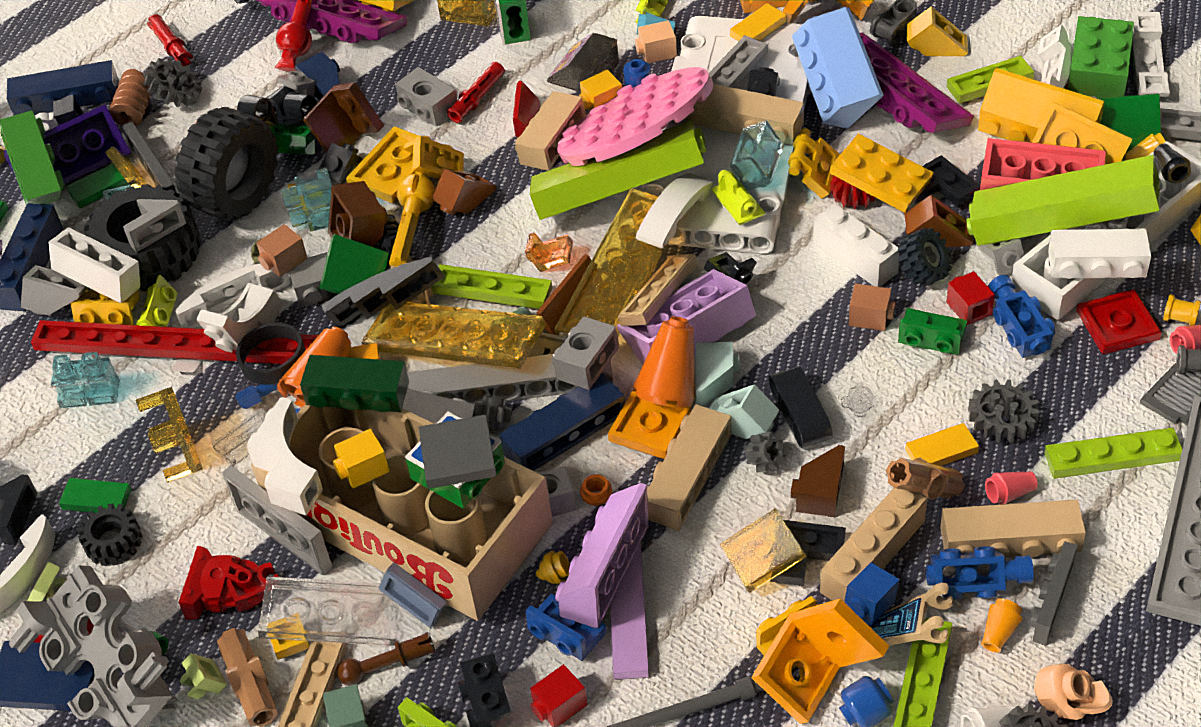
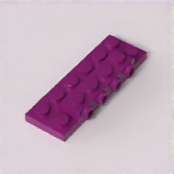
[257,0,407,43]
[859,33,974,133]

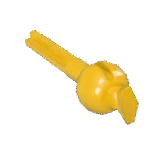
[389,171,435,267]

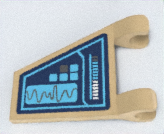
[865,583,953,645]

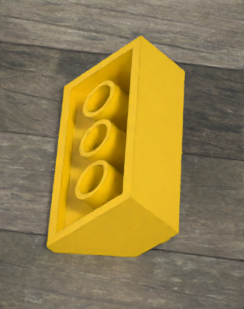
[978,68,1104,143]

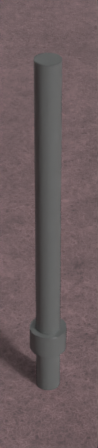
[606,676,764,727]

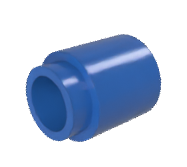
[623,59,651,88]

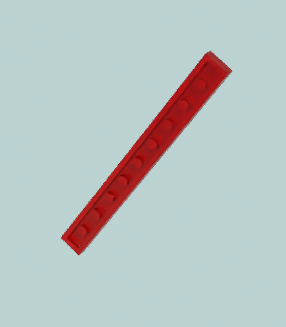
[31,320,319,364]

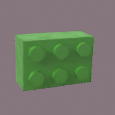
[1067,16,1134,98]
[0,110,64,204]

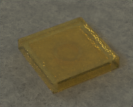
[720,508,807,593]

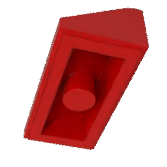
[513,81,540,138]

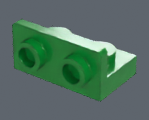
[270,126,317,155]
[898,308,967,355]

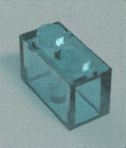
[729,121,784,191]

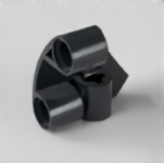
[237,85,317,128]

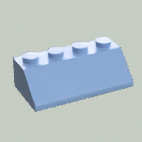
[792,7,884,129]

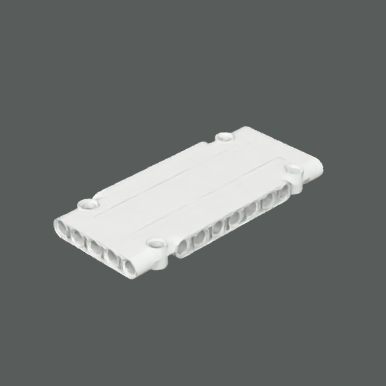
[633,16,809,254]

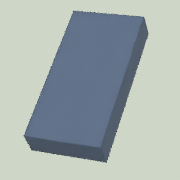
[378,563,447,629]

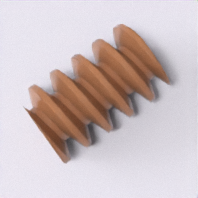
[108,69,151,126]

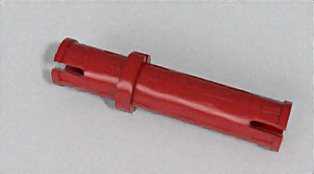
[147,14,193,67]
[447,61,505,123]

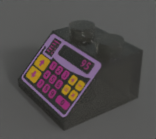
[547,32,619,92]

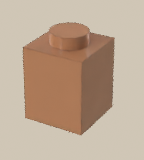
[256,224,308,277]
[849,283,896,331]

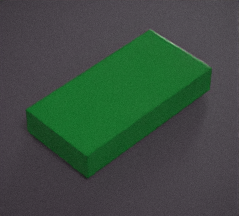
[66,163,129,208]
[59,478,131,513]

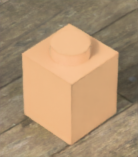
[635,20,677,64]

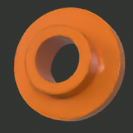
[580,474,612,506]

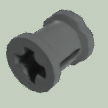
[1176,345,1201,374]

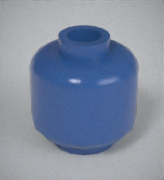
[839,676,894,727]

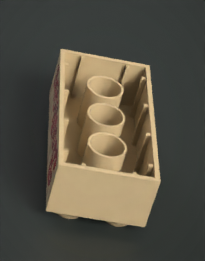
[251,404,553,621]

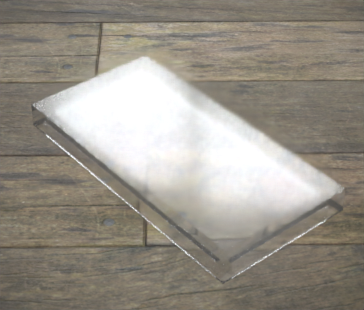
[258,577,400,646]

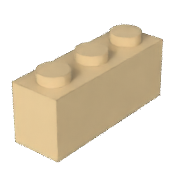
[515,91,586,171]

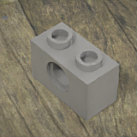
[395,67,457,126]
[552,316,619,390]

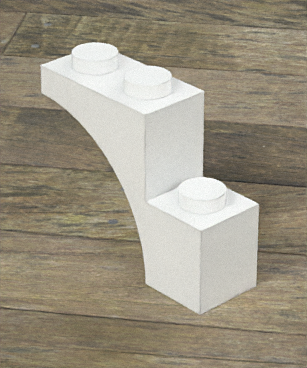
[196,283,283,352]
[247,397,323,515]

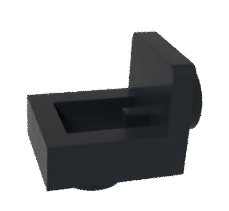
[747,67,780,97]
[317,143,363,184]
[704,252,757,284]

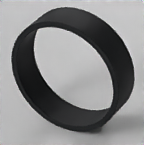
[236,323,306,385]

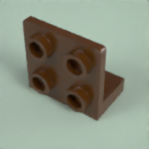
[303,82,384,153]

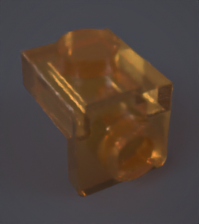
[525,232,573,272]

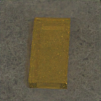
[105,146,149,188]

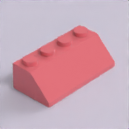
[980,138,1106,190]

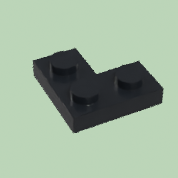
[914,155,980,207]
[770,519,846,586]

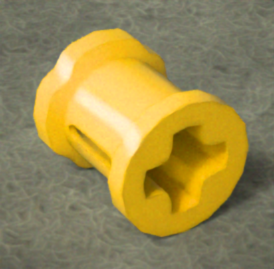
[1163,294,1201,326]

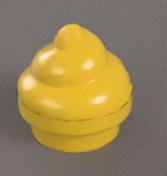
[535,551,570,584]

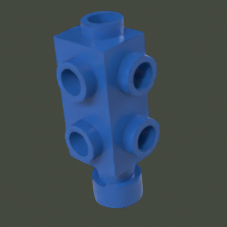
[988,275,1055,358]
[926,546,1034,600]

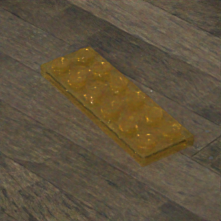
[554,188,680,337]
[361,302,546,369]

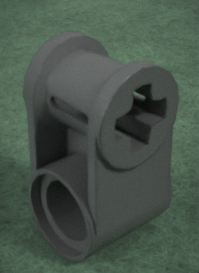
[869,0,917,46]

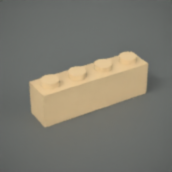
[686,84,804,146]
[647,404,731,531]
[820,488,927,601]
[940,499,1086,558]

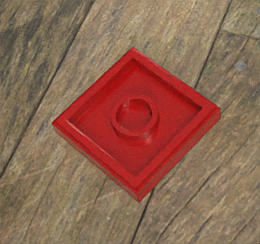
[1076,289,1162,355]

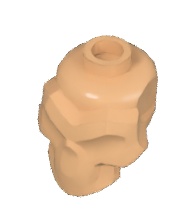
[1034,663,1113,720]

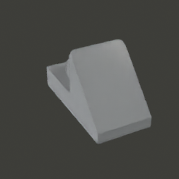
[123,199,186,253]

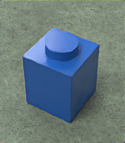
[844,562,900,626]

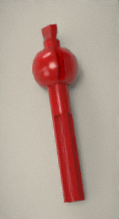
[275,0,312,72]

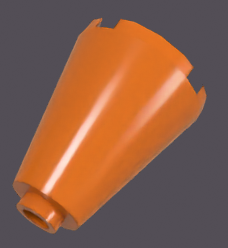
[633,316,695,407]
[277,327,351,408]

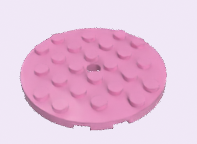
[557,67,714,166]

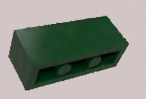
[300,355,409,412]

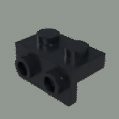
[458,654,511,727]

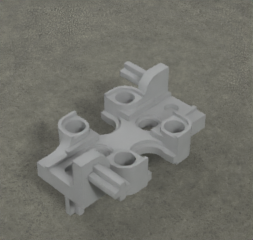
[9,565,177,727]

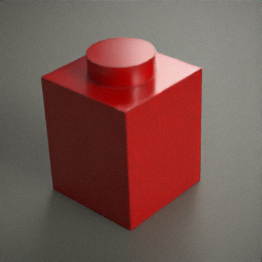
[946,271,995,325]
[530,664,588,727]

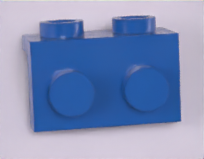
[526,593,607,661]

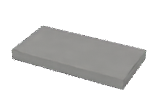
[222,465,333,576]

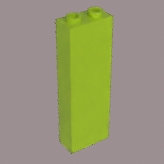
[529,120,707,220]
[966,155,1160,246]

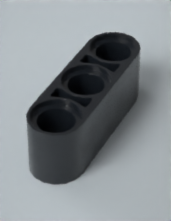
[768,366,833,448]

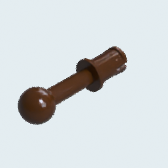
[337,632,436,686]

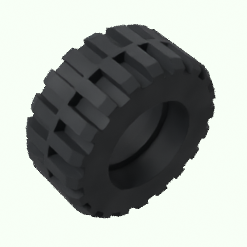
[174,107,279,221]
[84,185,201,291]

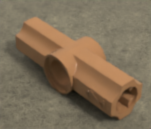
[886,457,965,500]
[217,628,279,727]

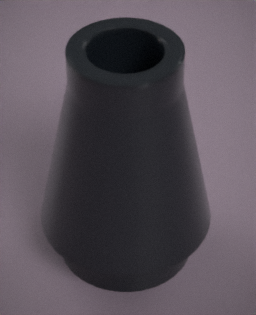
[1153,143,1191,184]

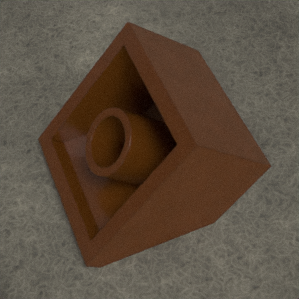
[328,181,388,247]

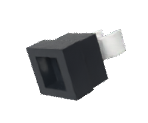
[36,95,84,132]

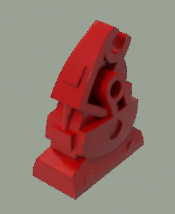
[178,546,281,620]

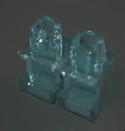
[281,167,332,232]
[51,352,120,409]

